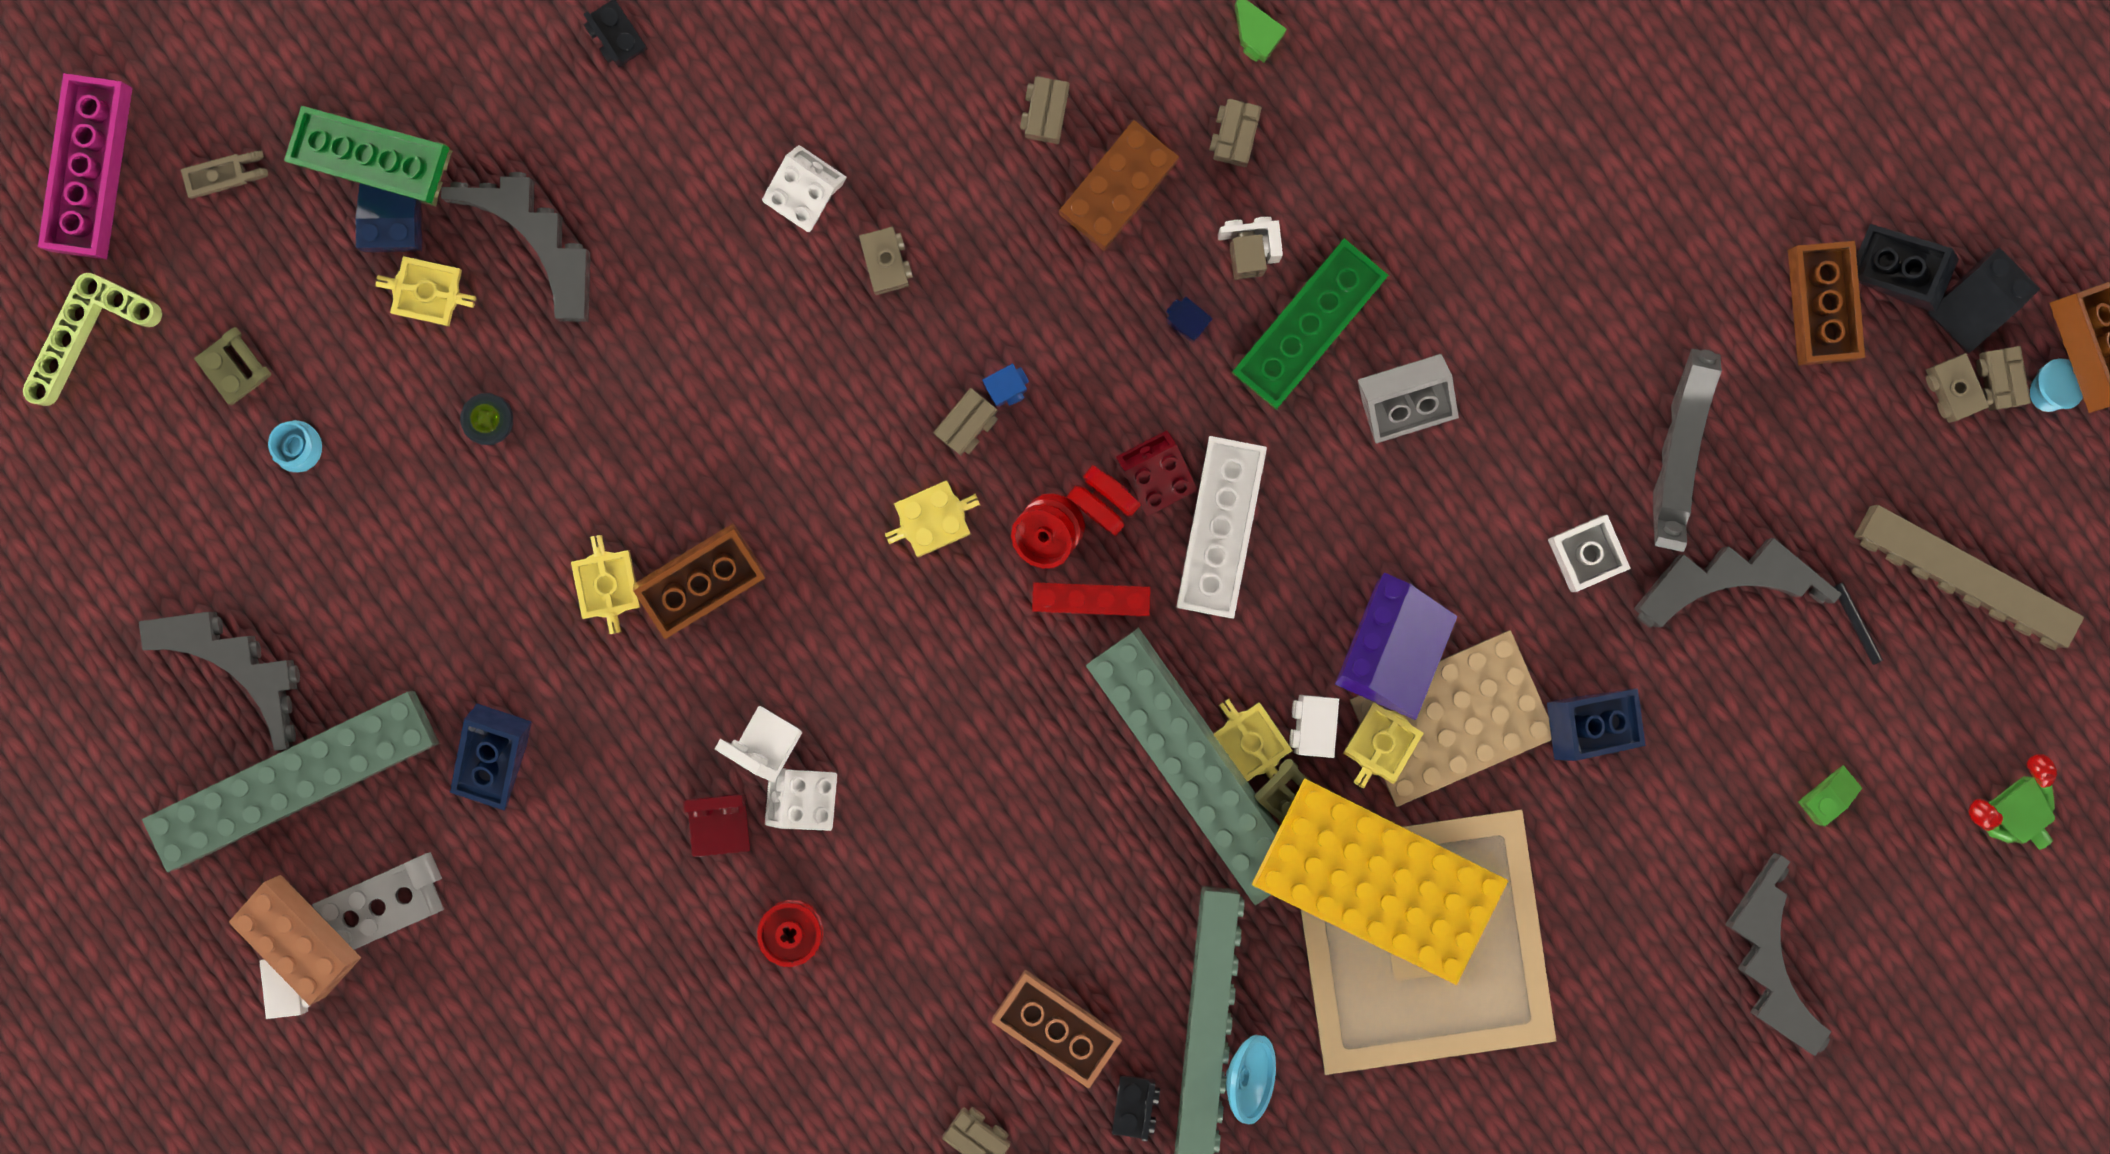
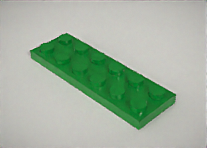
[284,106,450,204]
[1232,238,1389,410]

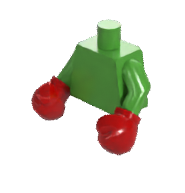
[1968,754,2057,850]

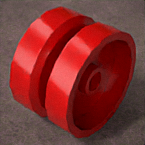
[1066,465,1141,537]
[1011,493,1085,569]
[757,899,824,967]

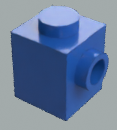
[982,363,1029,408]

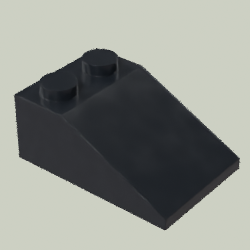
[1856,224,1959,312]
[1927,247,2040,354]

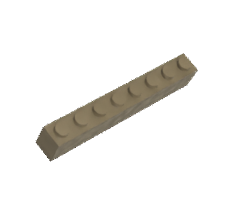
[1854,505,2084,650]

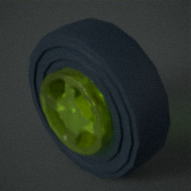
[460,393,513,445]

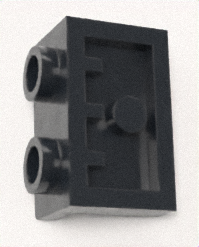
[583,0,648,67]
[1112,1075,1160,1142]

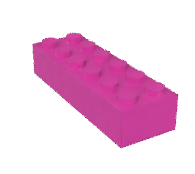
[38,73,132,260]

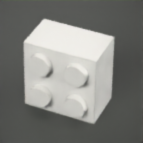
[1548,515,1631,592]
[1289,695,1339,758]

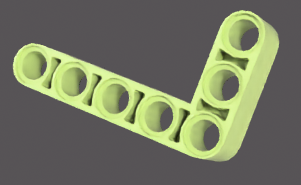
[23,273,162,406]

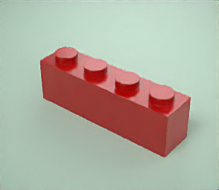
[1032,582,1150,616]

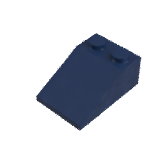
[356,183,422,252]
[1547,688,1646,761]
[450,704,532,811]

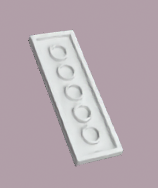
[1176,436,1267,619]

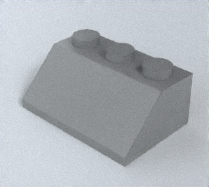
[1358,354,1459,443]

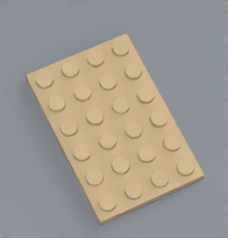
[1350,630,1552,807]

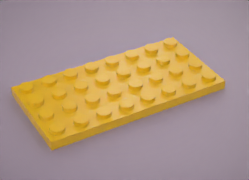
[1252,778,1509,985]

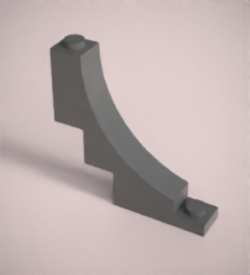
[1653,349,1722,552]
[1634,538,1842,628]
[1725,853,1831,1056]

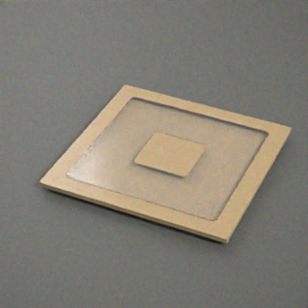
[1301,809,1556,1075]

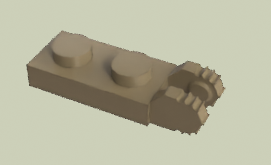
[181,151,268,199]

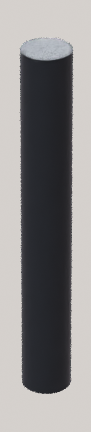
[1833,582,1883,665]

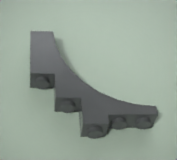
[441,172,591,322]
[139,612,300,751]

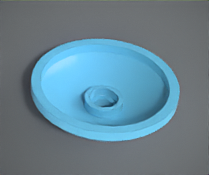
[1226,1035,1276,1124]

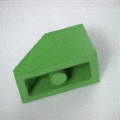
[1235,0,1287,62]
[1798,765,1862,827]

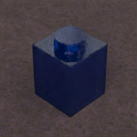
[1166,297,1213,344]

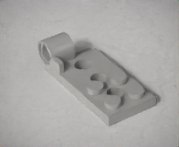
[312,852,445,949]

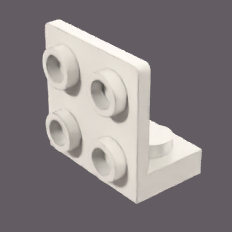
[762,145,847,232]
[1218,217,1283,264]
[715,706,802,782]
[765,768,837,831]

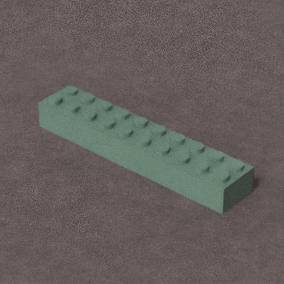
[1086,628,1280,906]
[142,691,440,872]
[1174,886,1244,1154]

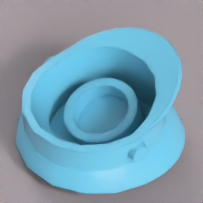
[2030,358,2083,412]
[268,420,322,472]

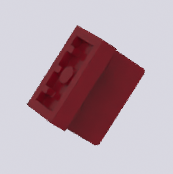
[1116,430,1197,516]
[683,793,751,857]

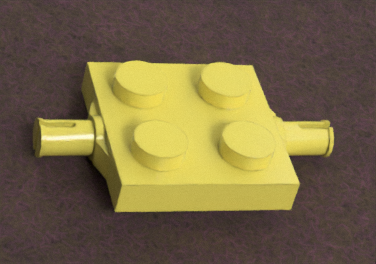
[376,256,476,326]
[885,480,980,557]
[571,535,641,634]
[1214,698,1293,782]
[1343,702,1424,788]

